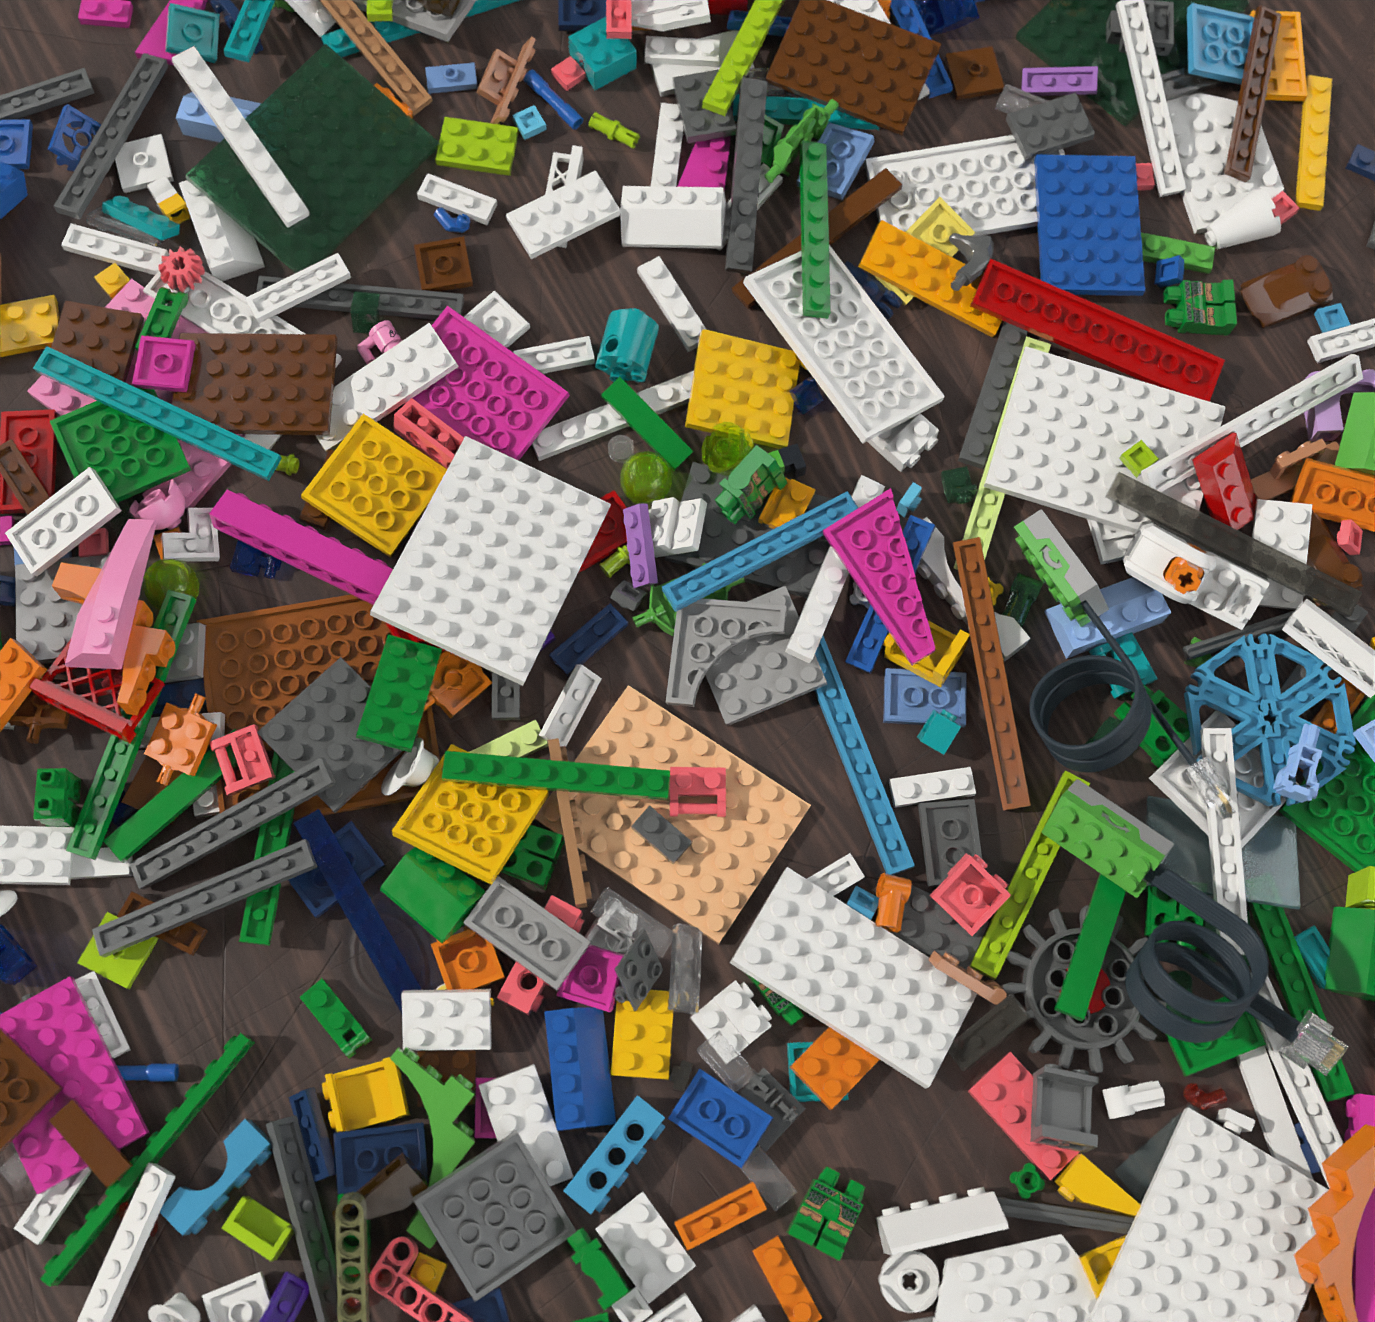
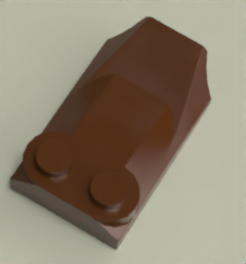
[1239,255,1333,328]
[1304,510,1363,607]

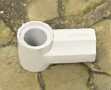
[1102,1081,1165,1119]

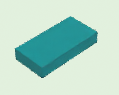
[1294,925,1330,989]

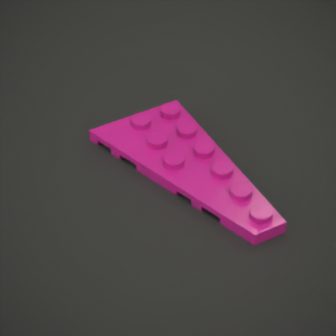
[823,488,936,666]

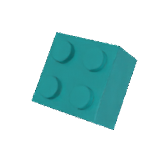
[568,17,636,90]

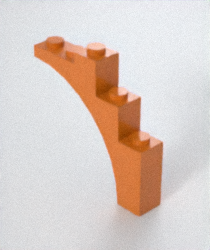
[52,562,175,716]
[1294,1124,1375,1322]

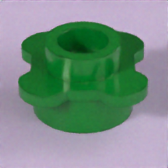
[1010,1163,1045,1199]

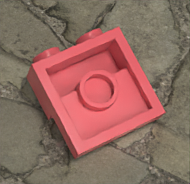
[930,854,1011,936]

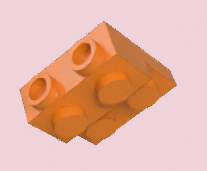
[431,926,505,990]

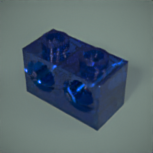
[0,923,37,986]

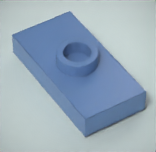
[425,63,478,94]

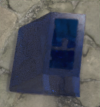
[914,0,980,37]

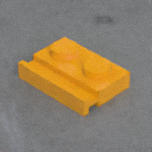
[758,478,816,529]

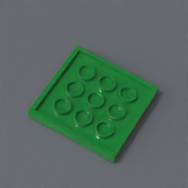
[50,385,192,503]

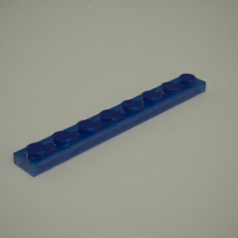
[294,809,422,1014]

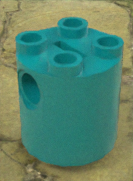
[595,308,659,382]

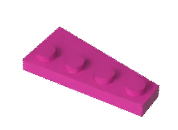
[135,0,208,66]
[677,136,731,191]

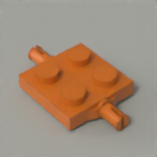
[424,650,492,719]
[144,693,217,786]

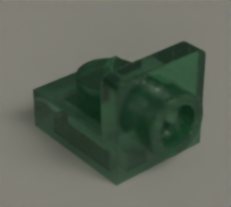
[350,292,380,334]
[940,466,977,504]

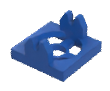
[48,104,102,171]

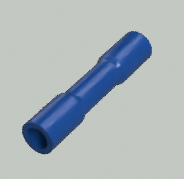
[523,69,583,130]
[117,1063,179,1082]

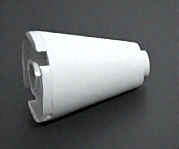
[1205,188,1281,249]

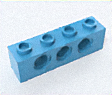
[564,1095,666,1214]

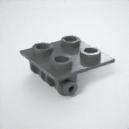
[615,929,663,1011]
[739,1067,806,1152]

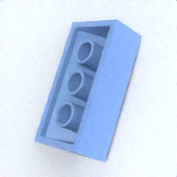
[176,92,293,155]
[1044,577,1171,659]

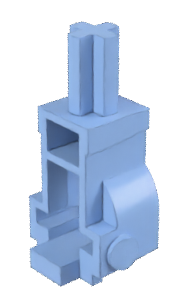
[1273,724,1322,803]

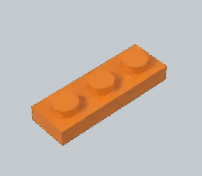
[674,1181,767,1251]
[752,1236,822,1322]

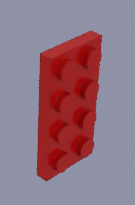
[0,409,58,514]

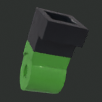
[768,443,806,478]

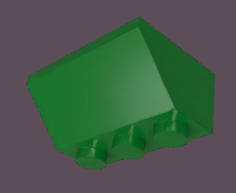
[380,847,486,943]
[1323,906,1375,1002]

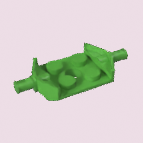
[764,99,839,183]
[632,563,745,636]

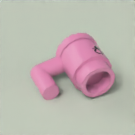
[357,320,402,364]

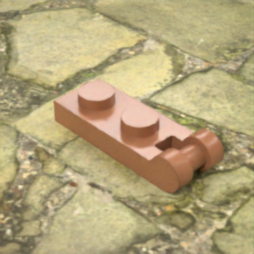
[928,950,1007,1005]

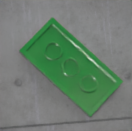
[356,634,442,753]

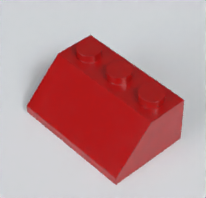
[1192,432,1256,533]

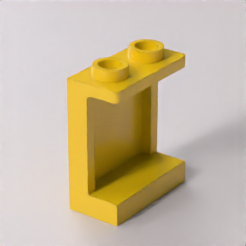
[883,621,970,688]
[322,1057,410,1133]

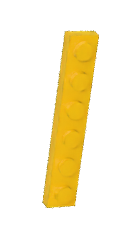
[1296,75,1332,211]

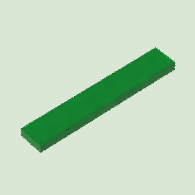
[104,729,238,863]
[1054,873,1126,1021]

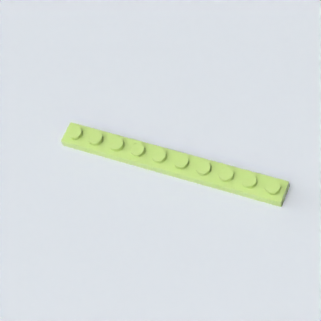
[954,337,1051,570]

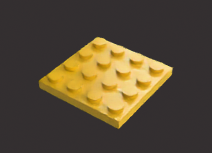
[685,329,800,449]
[301,413,447,558]
[392,744,549,885]

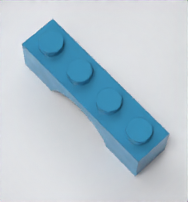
[160,1119,273,1235]

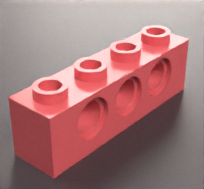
[394,398,464,469]
[497,895,584,1016]

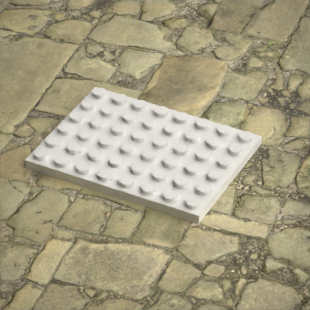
[984,347,1226,539]
[370,436,611,686]
[1088,1107,1328,1322]

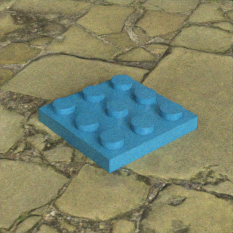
[1187,3,1254,85]

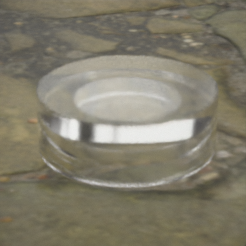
[608,435,634,463]

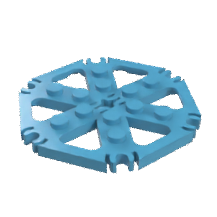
[1184,633,1356,807]

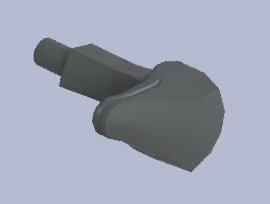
[949,233,994,291]

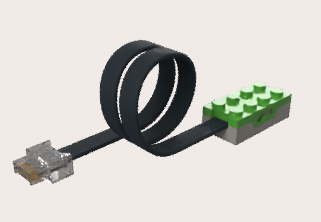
[1014,509,1236,820]
[1041,779,1348,1076]

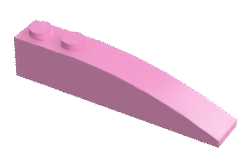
[65,519,157,669]

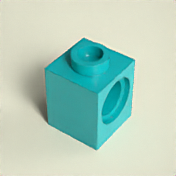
[917,709,961,755]

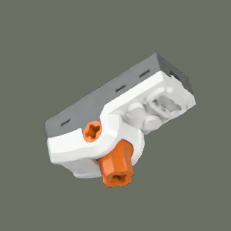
[1123,520,1270,630]

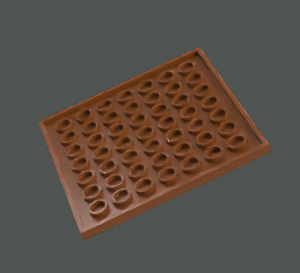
[197,594,440,827]

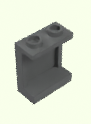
[1030,1064,1098,1153]

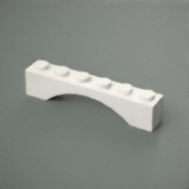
[917,517,1030,662]

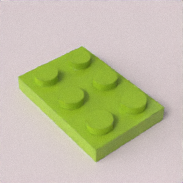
[435,117,519,176]

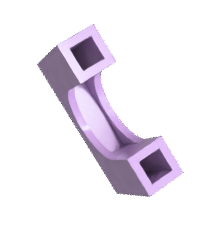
[1304,369,1375,441]

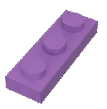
[1022,66,1098,96]
[623,504,658,588]

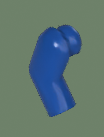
[434,207,471,233]

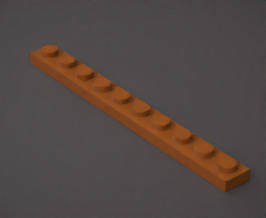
[953,537,1031,810]

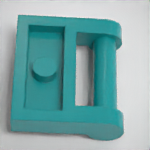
[1089,632,1158,699]

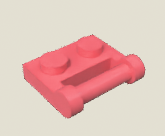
[209,724,275,796]
[670,767,726,817]

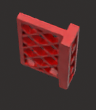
[29,639,165,743]

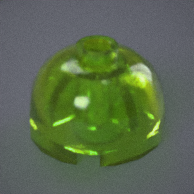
[701,422,754,476]
[620,451,672,505]
[142,559,200,610]

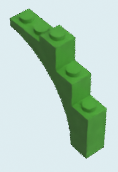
[390,1047,475,1249]

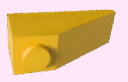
[1054,1154,1141,1217]

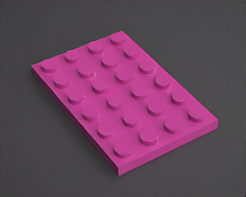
[405,306,570,461]
[0,977,149,1195]

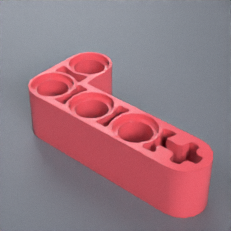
[369,1237,474,1322]

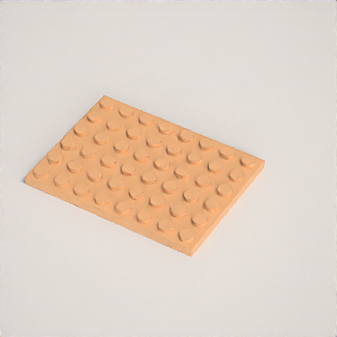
[534,685,811,944]

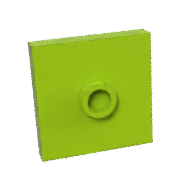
[77,912,159,990]

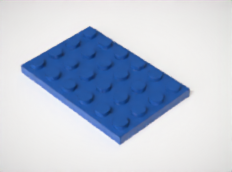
[1034,154,1145,296]

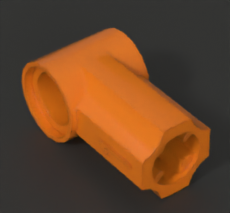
[875,873,912,933]

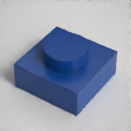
[1155,255,1185,288]

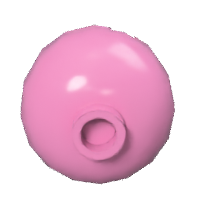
[129,479,186,530]

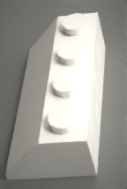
[179,175,265,281]
[620,186,726,249]
[876,1187,1009,1255]

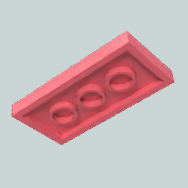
[968,1052,1079,1180]

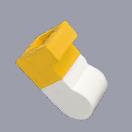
[147,176,191,224]

